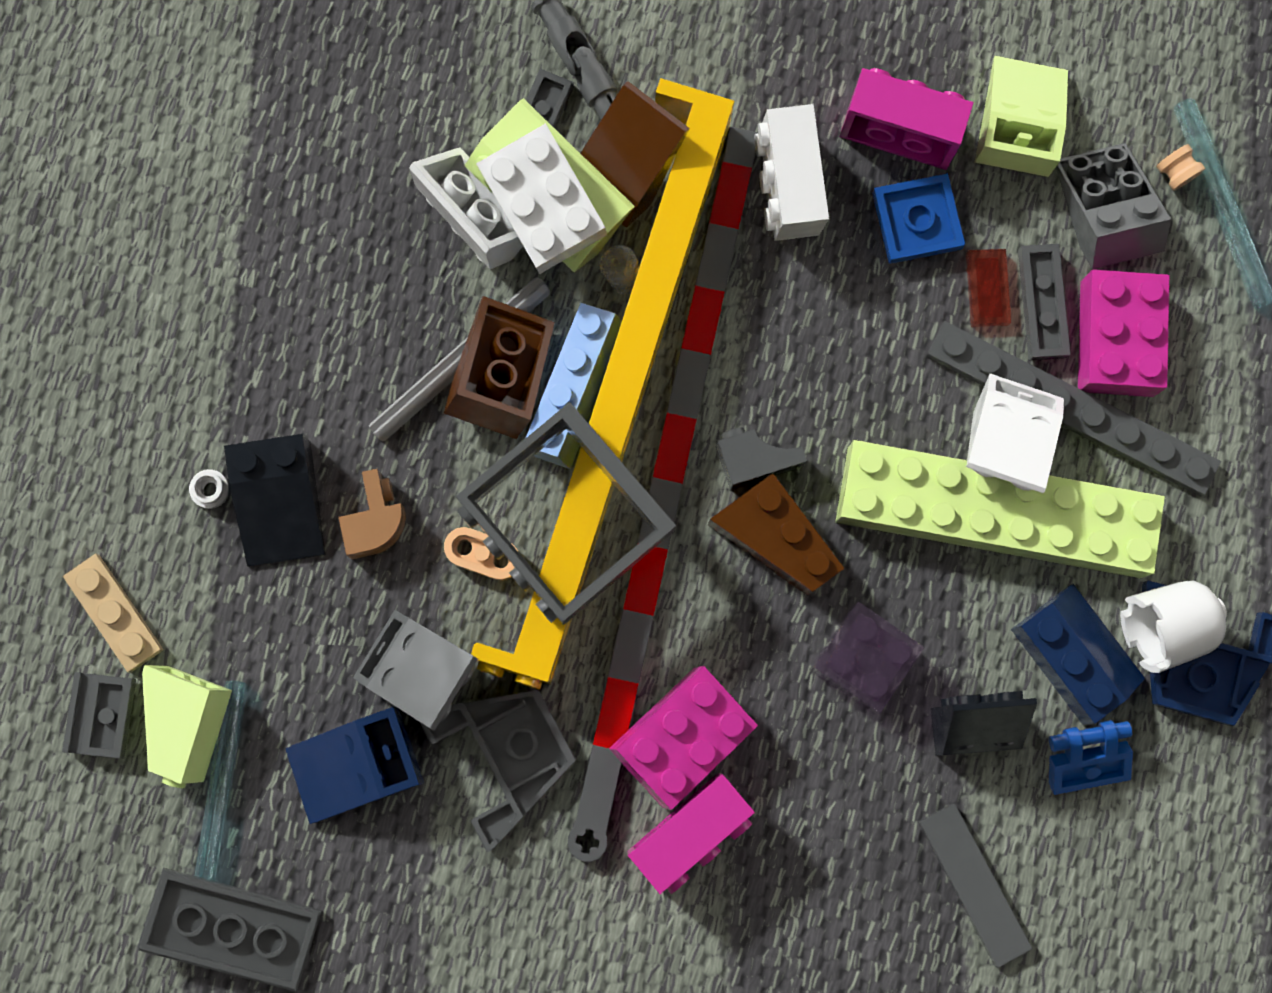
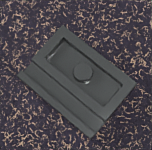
[62,672,136,759]

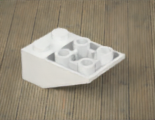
[966,374,1064,493]

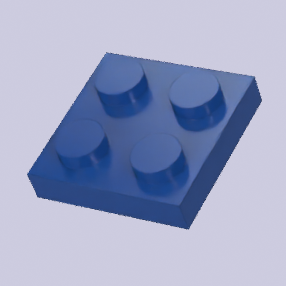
[872,173,965,264]

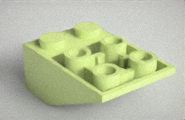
[975,56,1068,177]

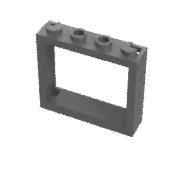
[456,402,676,625]

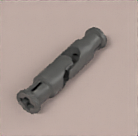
[531,0,617,120]

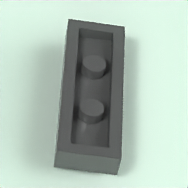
[1018,244,1071,361]

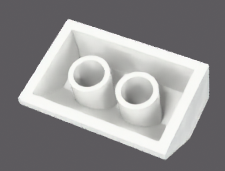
[409,147,523,269]

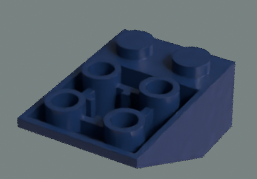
[285,707,424,824]

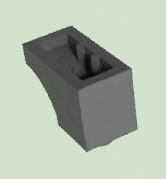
[716,427,807,490]

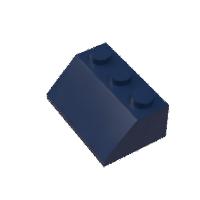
[1011,584,1145,725]

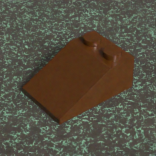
[580,81,690,228]
[444,296,555,439]

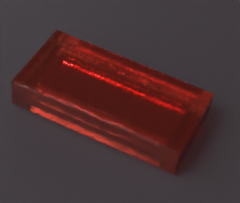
[966,249,1012,327]

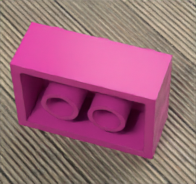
[839,68,974,170]
[1078,270,1169,397]
[609,666,758,810]
[627,773,755,894]

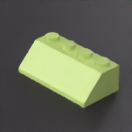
[464,98,635,272]

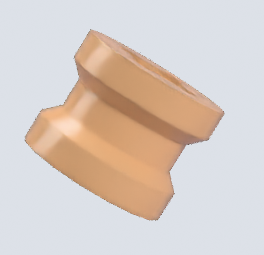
[1156,144,1206,191]

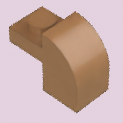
[339,469,406,559]

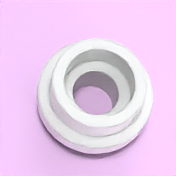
[189,470,229,509]

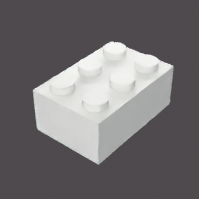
[754,104,829,241]
[476,123,607,274]

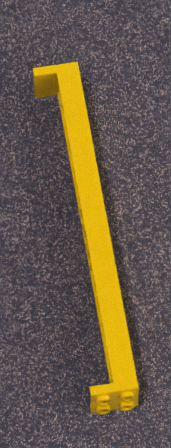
[471,78,735,690]

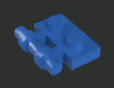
[1048,720,1133,795]

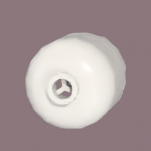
[1120,581,1227,673]

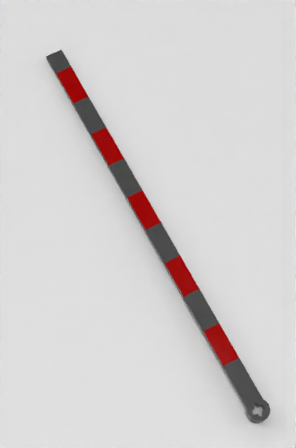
[568,127,758,862]

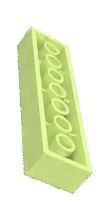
[835,440,1165,578]

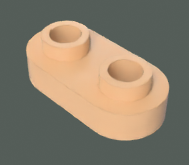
[444,527,518,581]

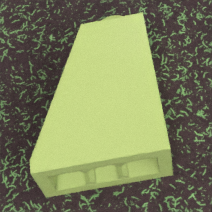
[142,665,232,788]

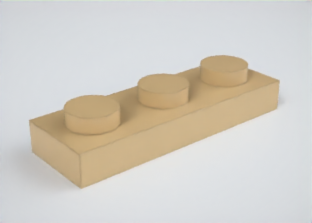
[63,553,164,673]

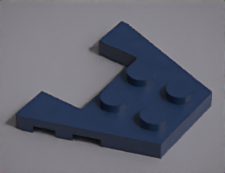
[1142,580,1272,726]

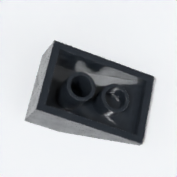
[224,434,326,567]

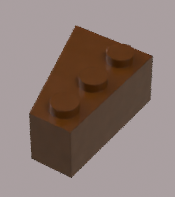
[707,474,844,596]

